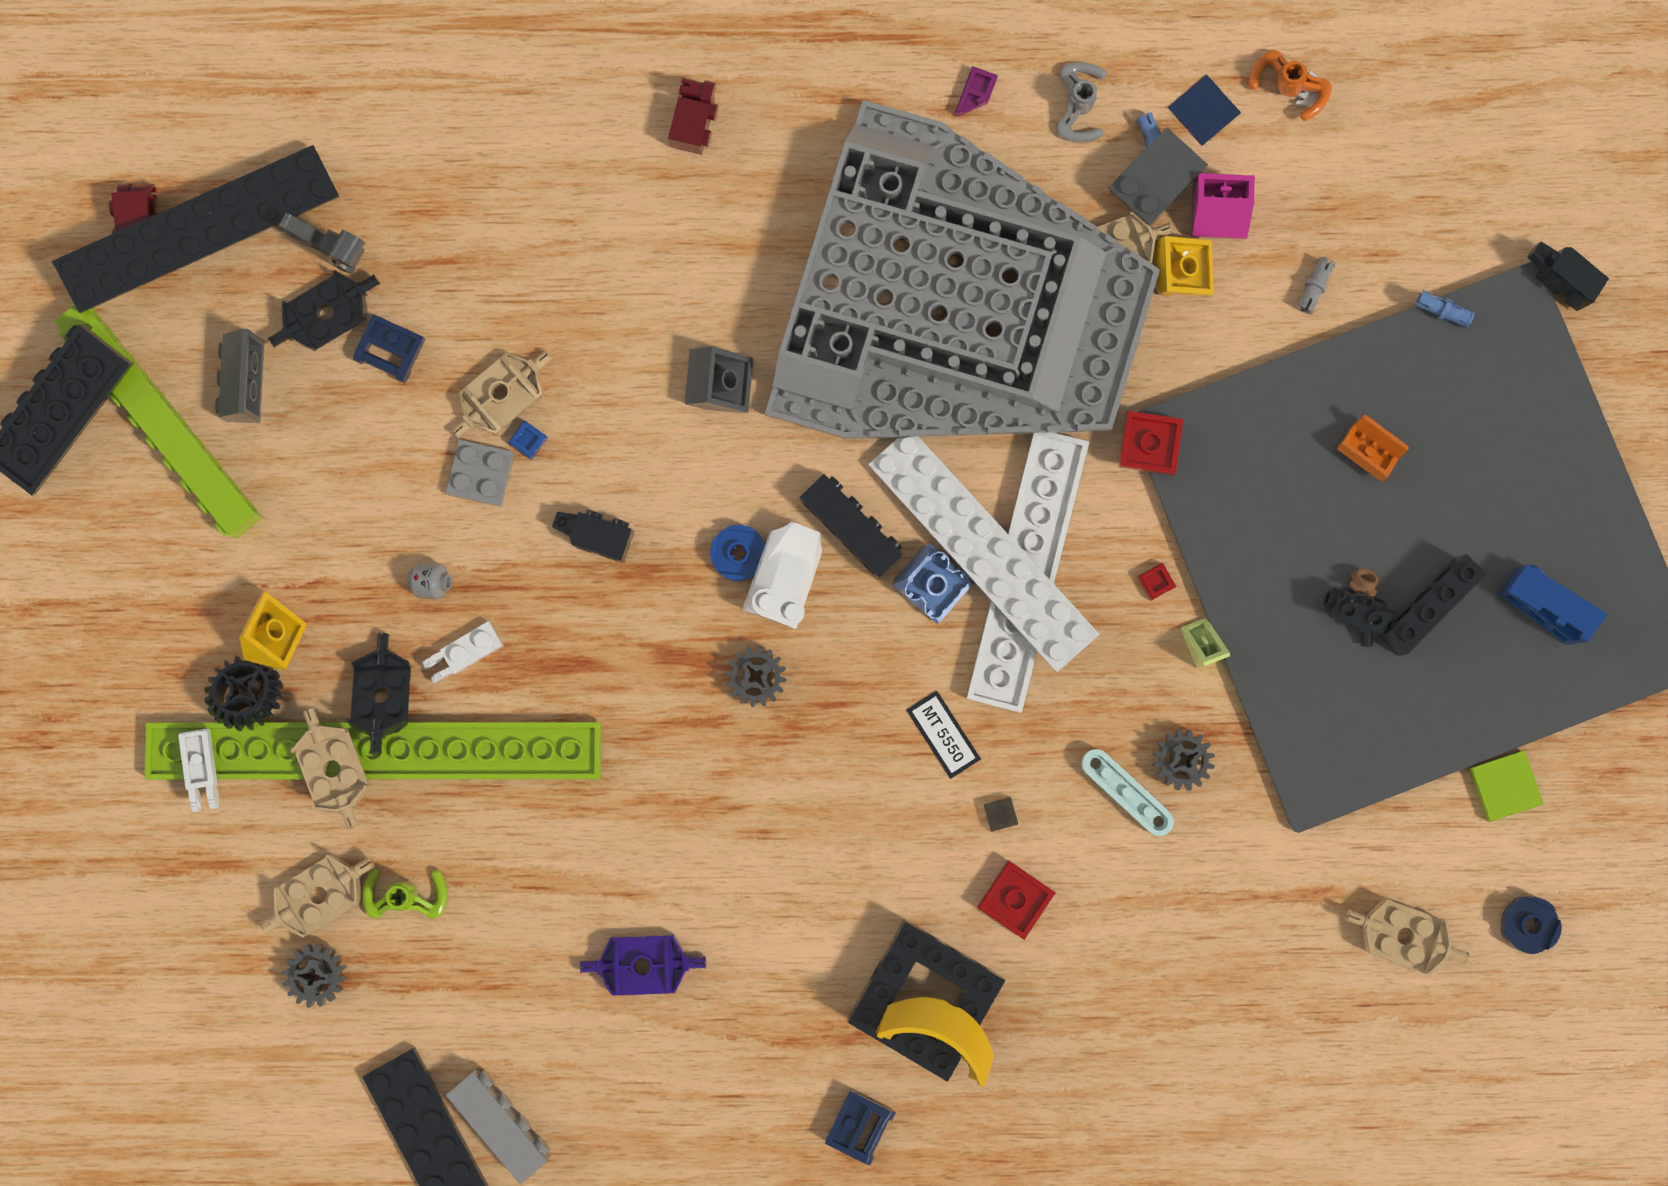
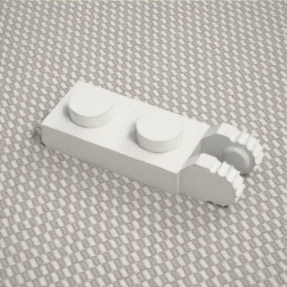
[422,621,504,684]
[178,729,220,812]

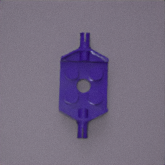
[580,934,706,996]

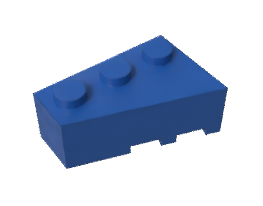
[1498,564,1609,645]

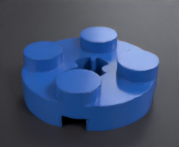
[710,525,765,582]

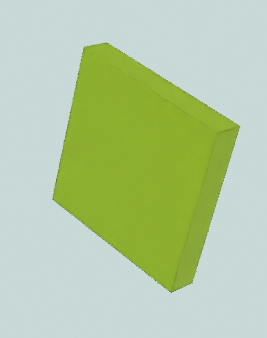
[1469,750,1544,822]

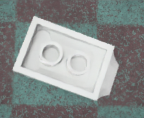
[742,522,822,629]

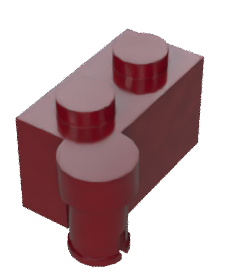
[668,77,718,155]
[109,183,157,234]

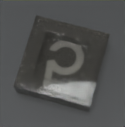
[983,797,1018,832]

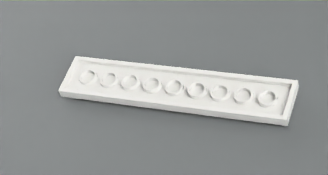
[966,433,1089,713]
[868,437,1100,673]

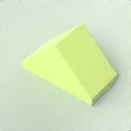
[1180,618,1230,668]

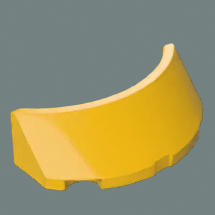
[876,997,994,1087]

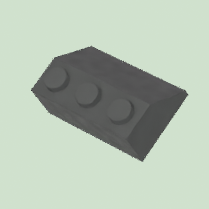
[215,329,264,423]

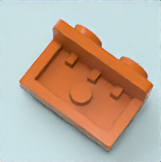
[1337,414,1409,482]

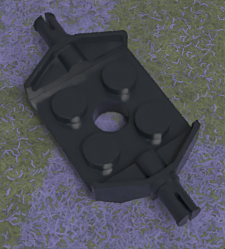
[268,270,380,351]
[347,633,411,755]

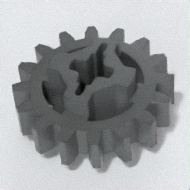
[725,646,787,707]
[1152,729,1215,791]
[282,944,347,1008]

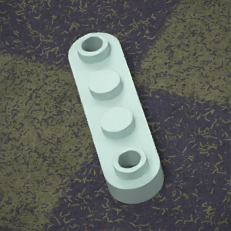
[1081,749,1174,836]

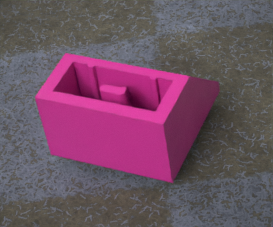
[1191,173,1255,239]

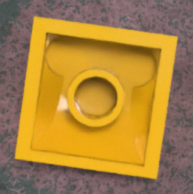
[1153,236,1214,297]

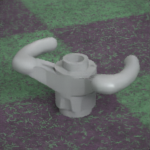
[1056,62,1107,142]

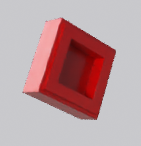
[1137,563,1176,601]

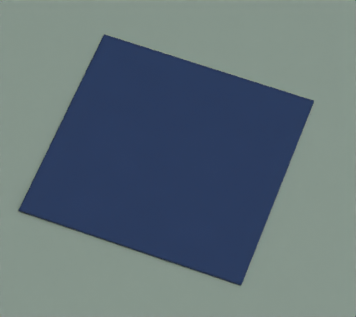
[1168,75,1241,146]

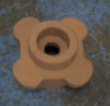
[1349,569,1379,596]

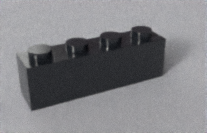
[800,474,903,580]

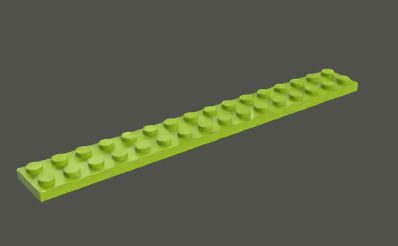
[144,722,602,780]

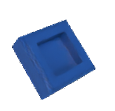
[508,420,548,460]

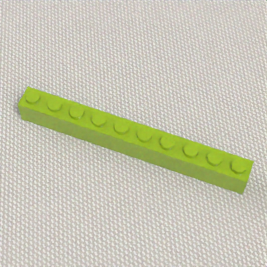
[54,305,263,538]

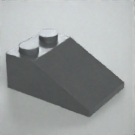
[1109,127,1208,227]

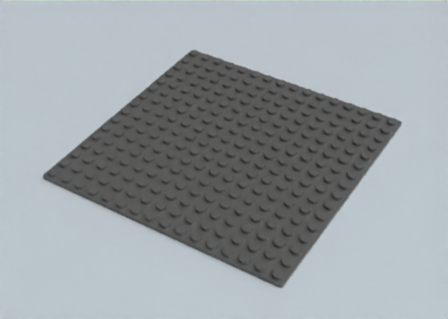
[1138,262,1668,833]

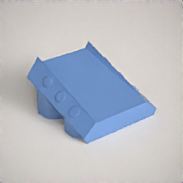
[893,543,973,624]

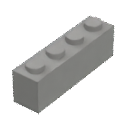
[446,1068,551,1185]

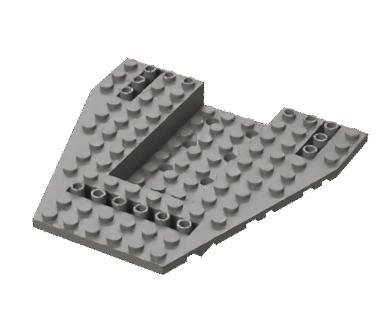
[765,100,1160,439]

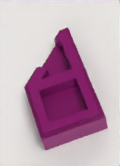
[954,66,998,117]

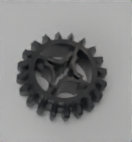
[204,656,284,732]

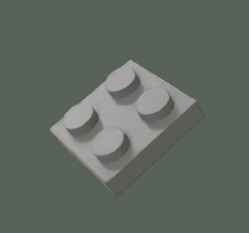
[446,440,515,507]

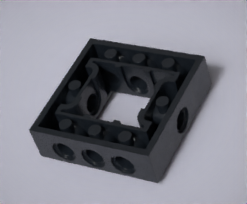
[847,919,1006,1082]

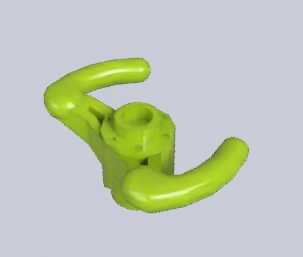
[362,869,447,919]

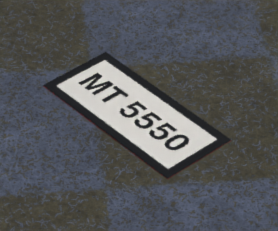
[907,691,981,779]

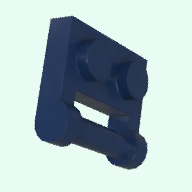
[353,314,426,383]
[825,1089,896,1165]

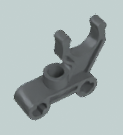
[279,213,365,274]

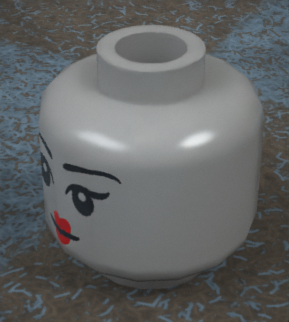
[407,562,452,599]

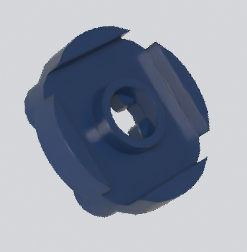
[1500,896,1562,954]

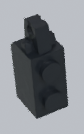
[1527,241,1609,311]
[552,509,634,564]

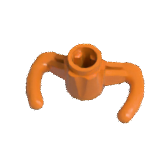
[1249,50,1332,121]

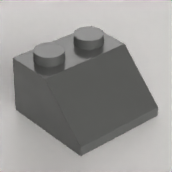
[685,346,753,413]

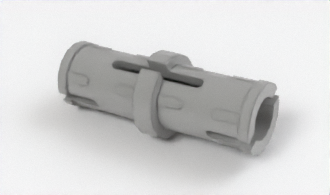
[1296,257,1336,314]

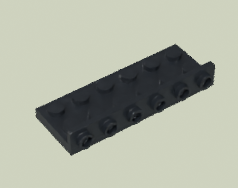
[0,323,134,495]

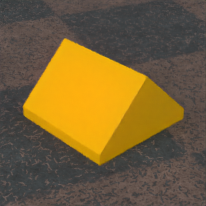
[239,591,307,670]

